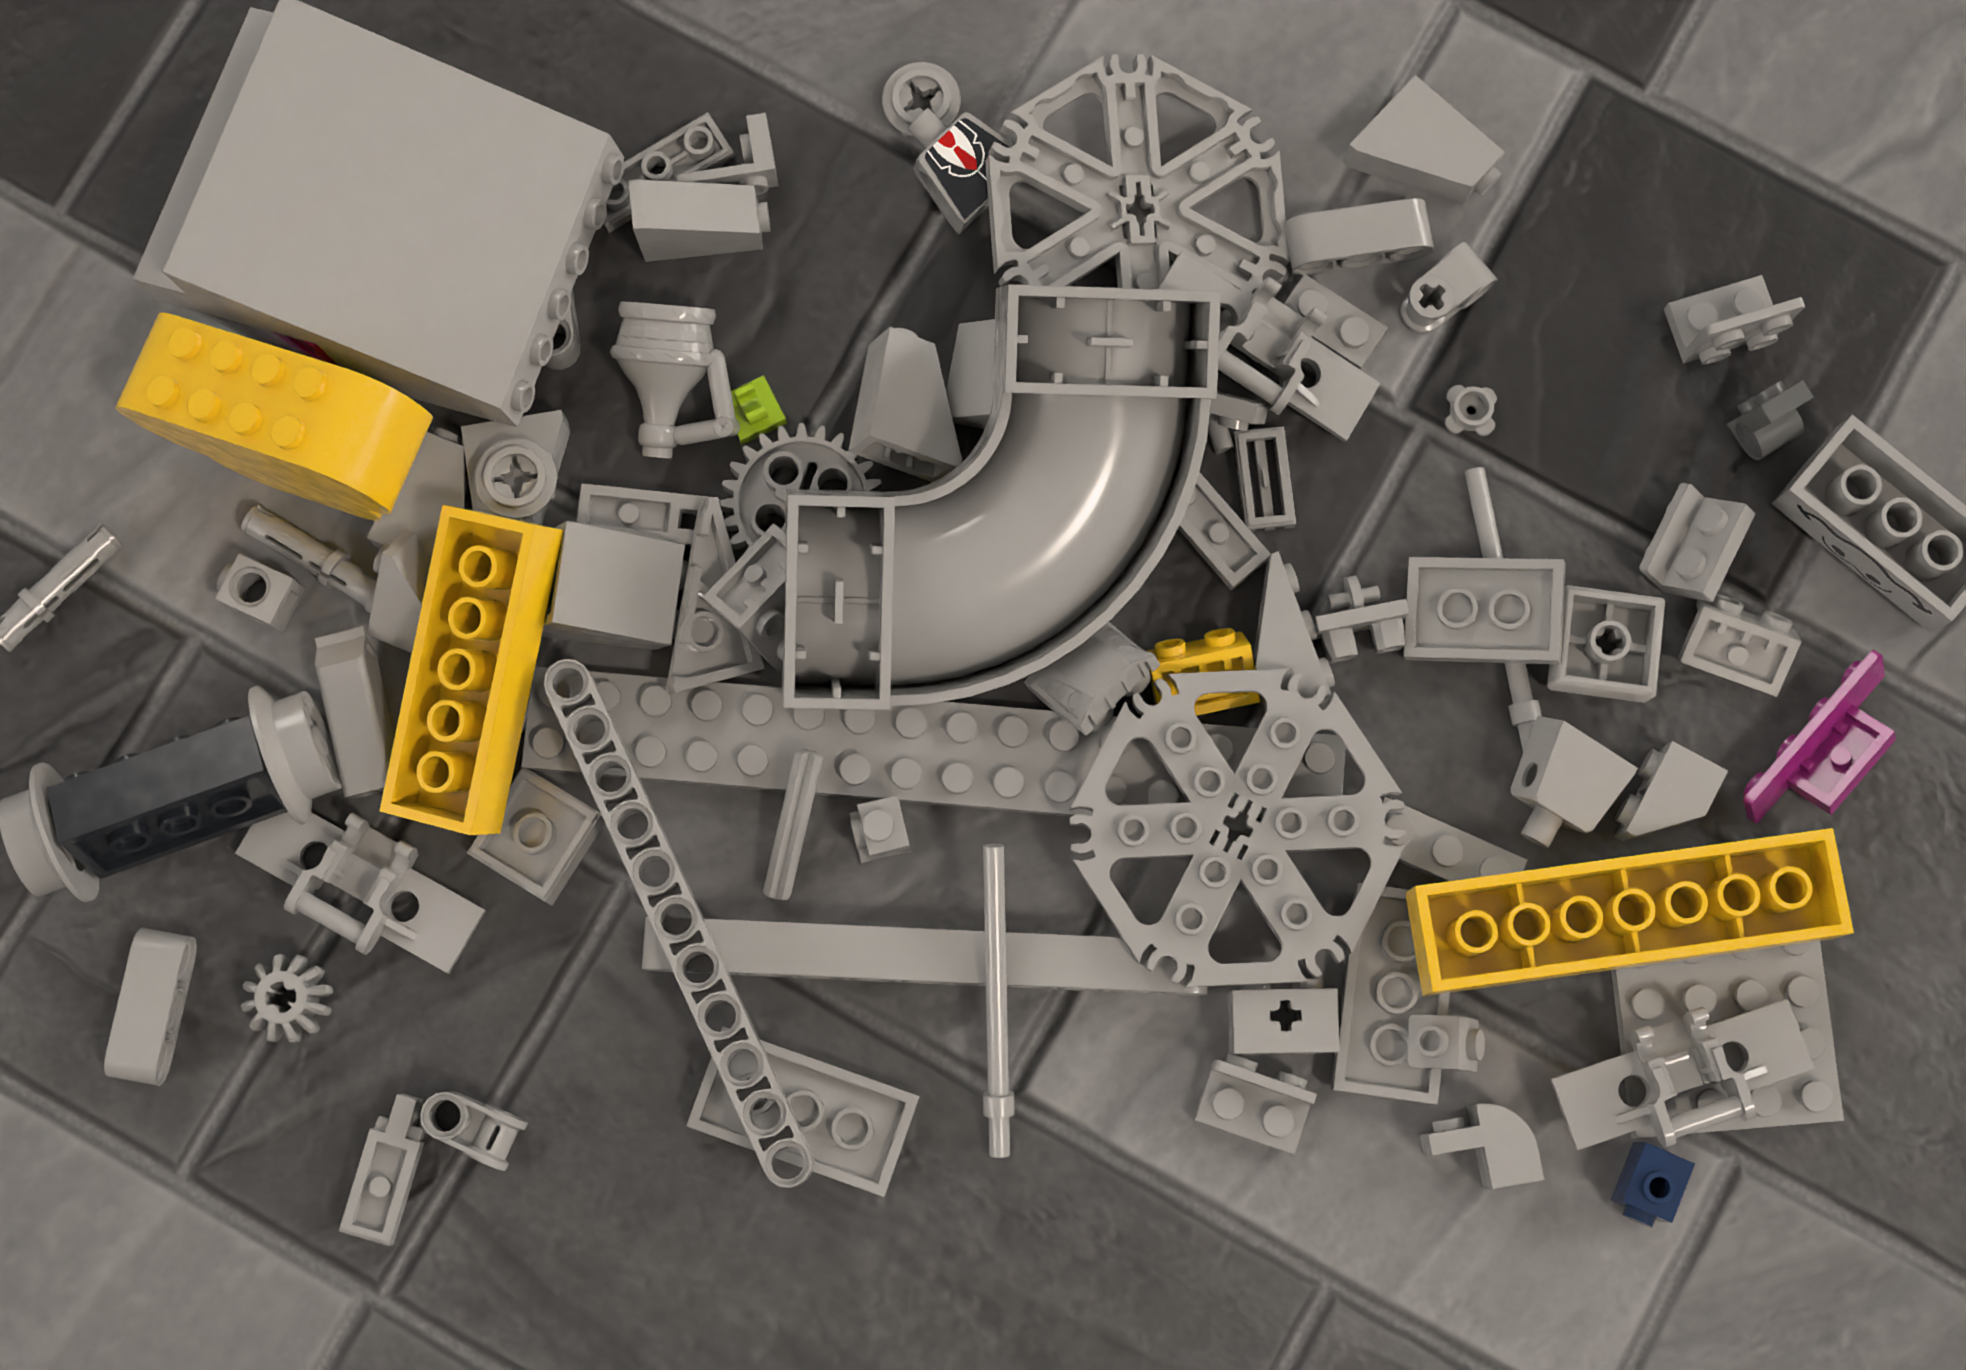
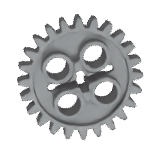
[719,423,882,552]

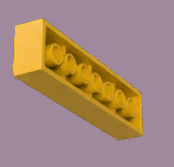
[1405,828,1854,996]

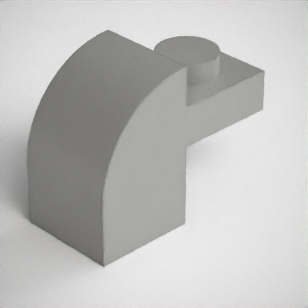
[1420,1104,1545,1189]

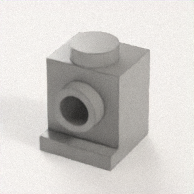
[849,795,911,864]

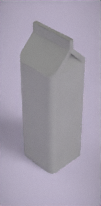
[315,626,395,798]

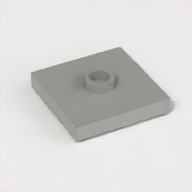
[467,767,605,906]

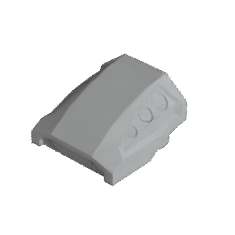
[1024,622,1160,736]

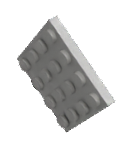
[1611,941,1844,1138]

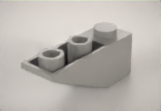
[1253,551,1335,713]

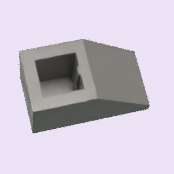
[365,529,431,653]
[1614,741,1728,842]

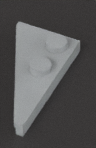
[666,496,764,695]

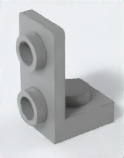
[675,113,778,195]

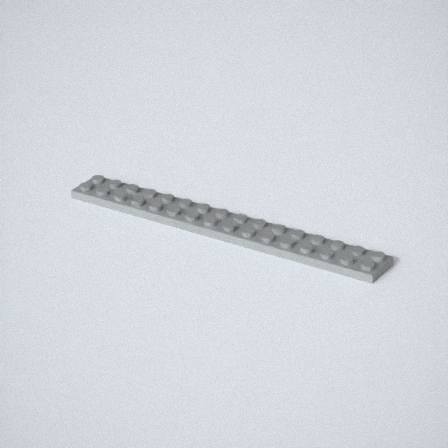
[521,667,1346,832]

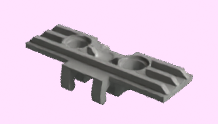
[1158,251,1380,442]
[235,812,486,974]
[1550,999,1815,1150]

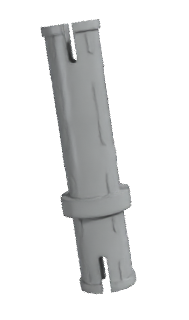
[241,504,377,607]
[0,523,124,652]

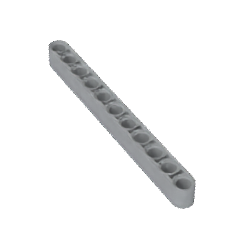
[544,659,814,1188]
[642,917,1209,996]

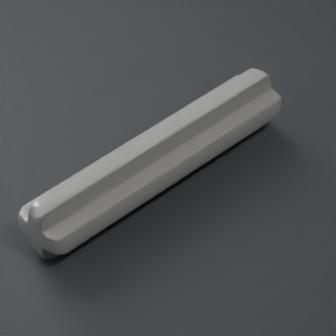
[763,749,823,900]

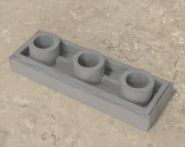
[603,112,735,233]

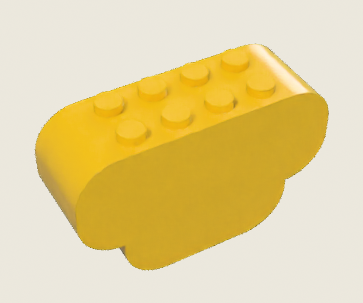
[115,313,433,521]

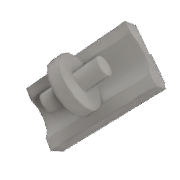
[1313,575,1409,663]

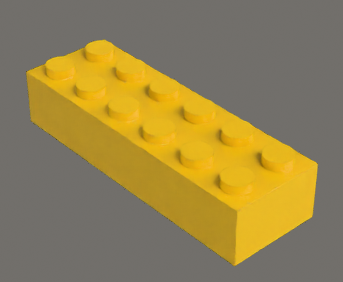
[380,505,564,835]

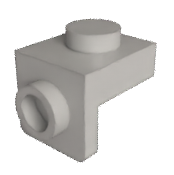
[1408,1015,1485,1072]

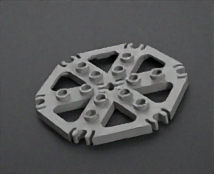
[985,54,1289,331]
[1069,668,1406,988]

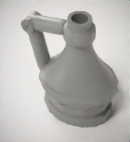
[610,301,740,458]

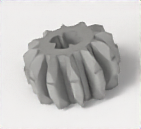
[240,954,333,1043]

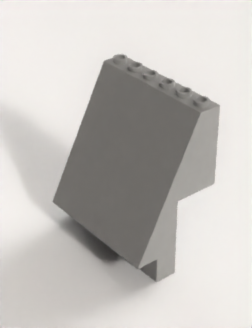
[133,0,624,427]

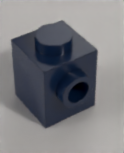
[1611,1142,1695,1228]

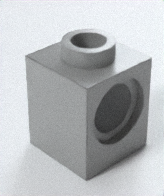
[215,553,306,634]

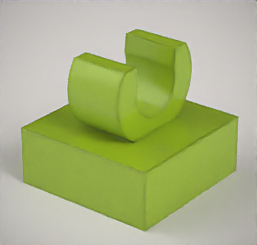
[731,375,787,445]

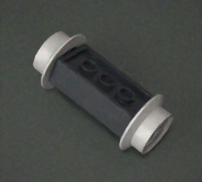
[0,686,342,902]

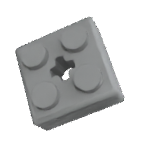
[1547,585,1665,703]

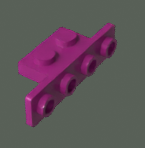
[1743,650,1896,824]

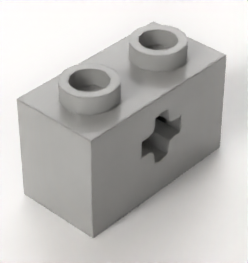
[1228,979,1340,1055]

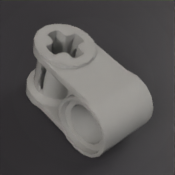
[1400,242,1498,334]
[420,1092,528,1171]

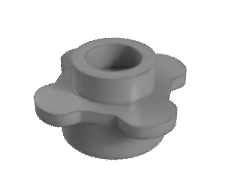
[1445,385,1497,436]

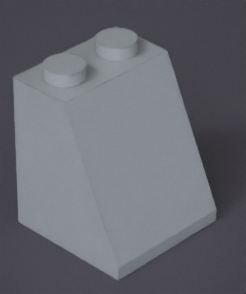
[541,521,688,650]

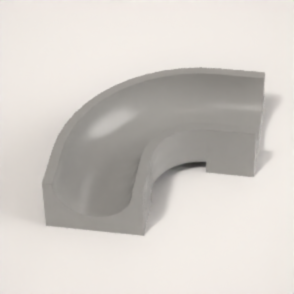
[781,284,1221,710]

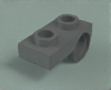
[1727,380,1814,460]

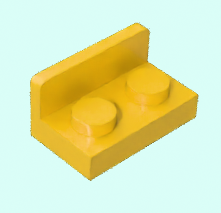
[1147,628,1260,716]

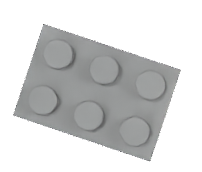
[1404,557,1566,664]

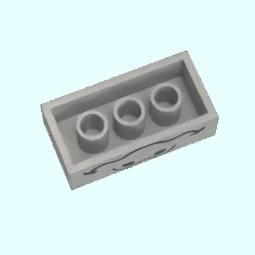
[1772,414,1966,633]

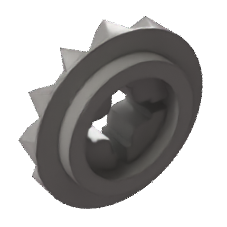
[882,62,961,137]
[475,438,559,520]

